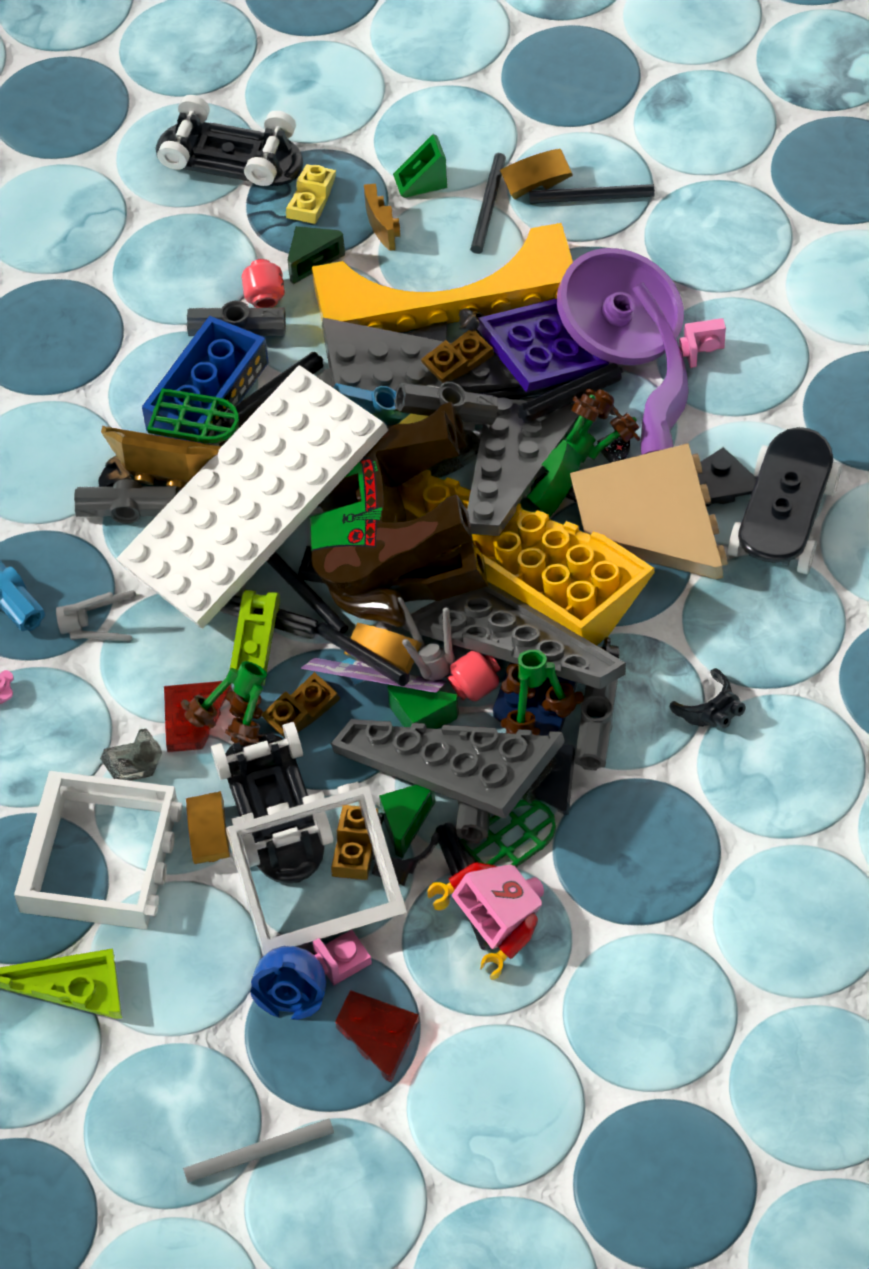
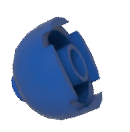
[250,946,326,1020]

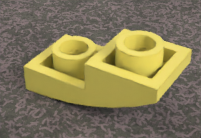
[286,164,336,224]

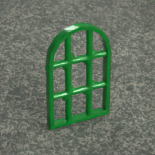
[147,388,239,443]
[460,799,556,868]

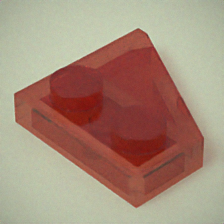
[164,681,232,752]
[335,990,420,1082]

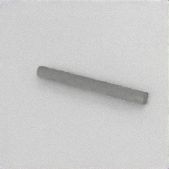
[183,1119,334,1183]

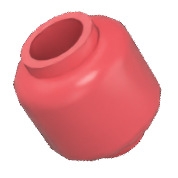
[241,259,285,308]
[447,650,501,702]

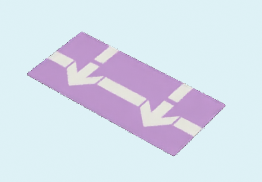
[301,658,447,693]

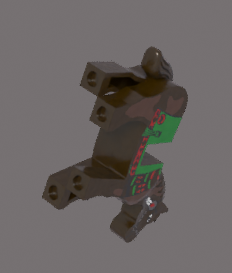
[219,402,488,628]

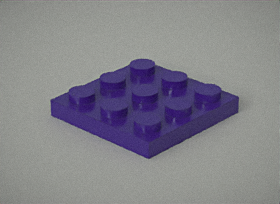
[477,298,609,392]

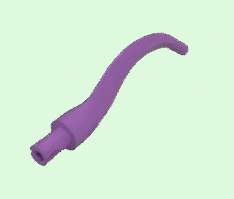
[632,282,689,455]

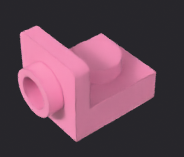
[679,318,726,368]
[313,930,372,985]

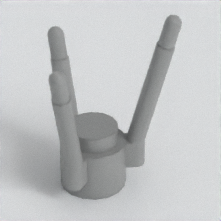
[56,590,136,642]
[398,597,456,681]

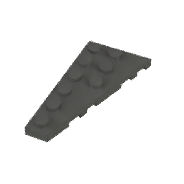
[321,318,521,393]
[467,398,579,536]
[404,581,626,689]
[331,719,565,819]

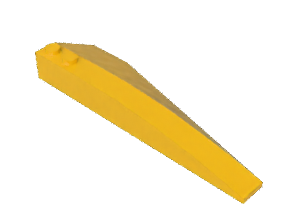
[398,470,655,646]

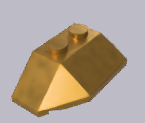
[101,426,222,490]

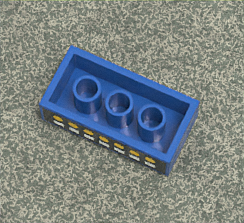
[142,315,269,444]

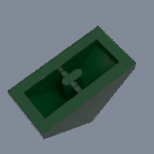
[287,226,345,284]

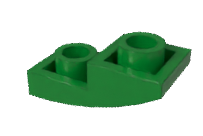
[527,439,582,517]

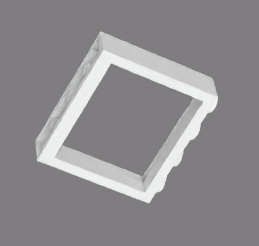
[14,771,182,930]
[226,782,407,956]

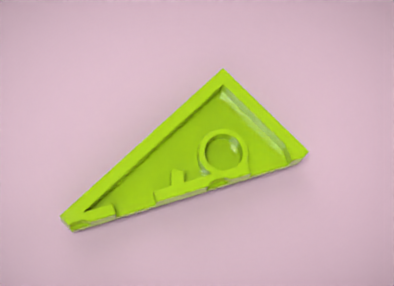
[0,948,122,1019]

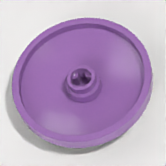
[557,248,684,365]

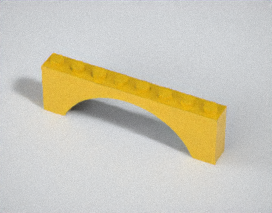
[312,223,573,332]

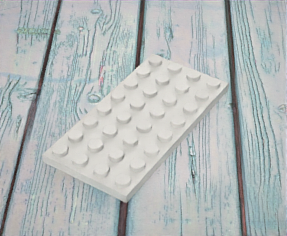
[116,365,388,629]

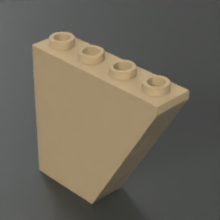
[570,443,728,579]

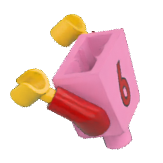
[427,862,544,980]

